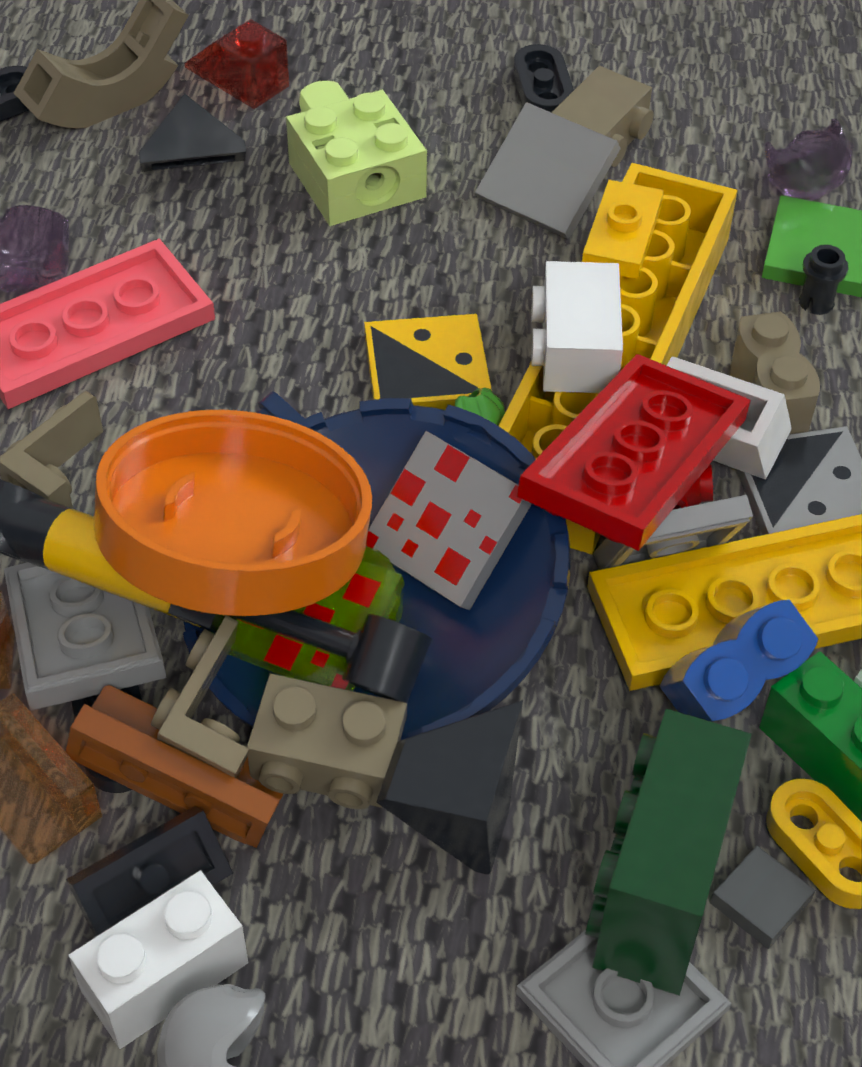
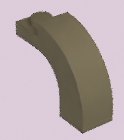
[14,0,189,129]

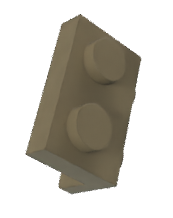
[247,674,407,809]

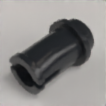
[799,245,849,315]

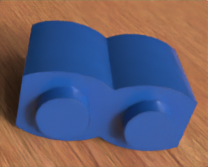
[660,599,818,721]

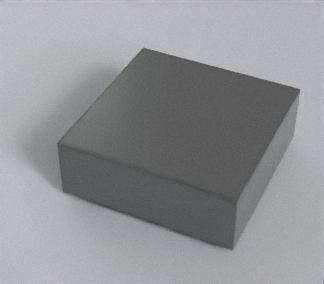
[710,846,816,949]

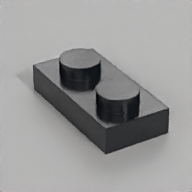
[66,806,233,937]

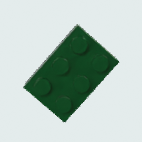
[585,709,752,996]

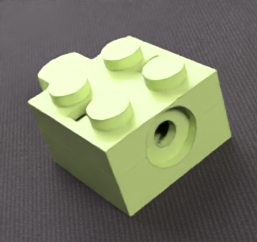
[286,81,427,226]

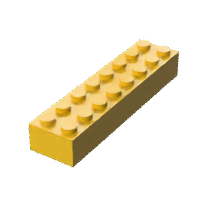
[499,163,738,555]

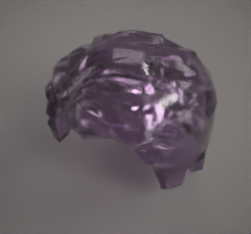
[765,119,854,201]
[0,205,70,294]

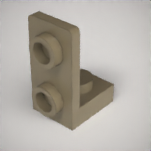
[0,391,103,509]
[151,615,249,779]

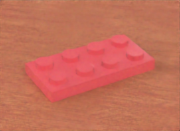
[0,238,215,409]

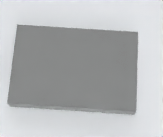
[4,562,167,711]

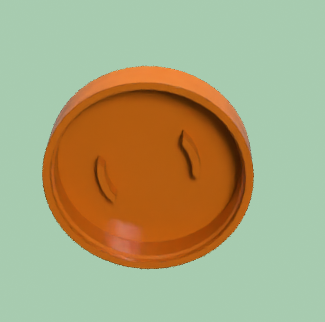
[94,410,372,616]

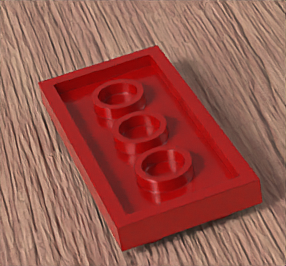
[517,354,751,551]

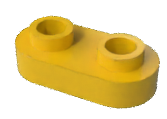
[766,779,862,909]

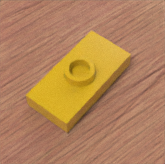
[582,180,664,279]

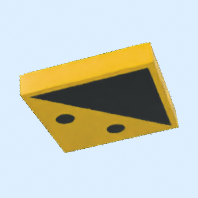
[364,314,492,410]

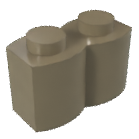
[730,311,820,434]

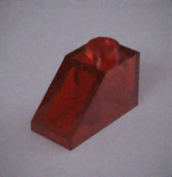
[185,19,289,109]

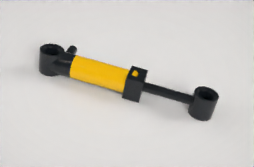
[0,479,432,703]

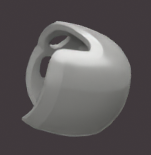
[157,984,265,1067]

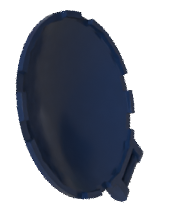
[183,391,571,741]

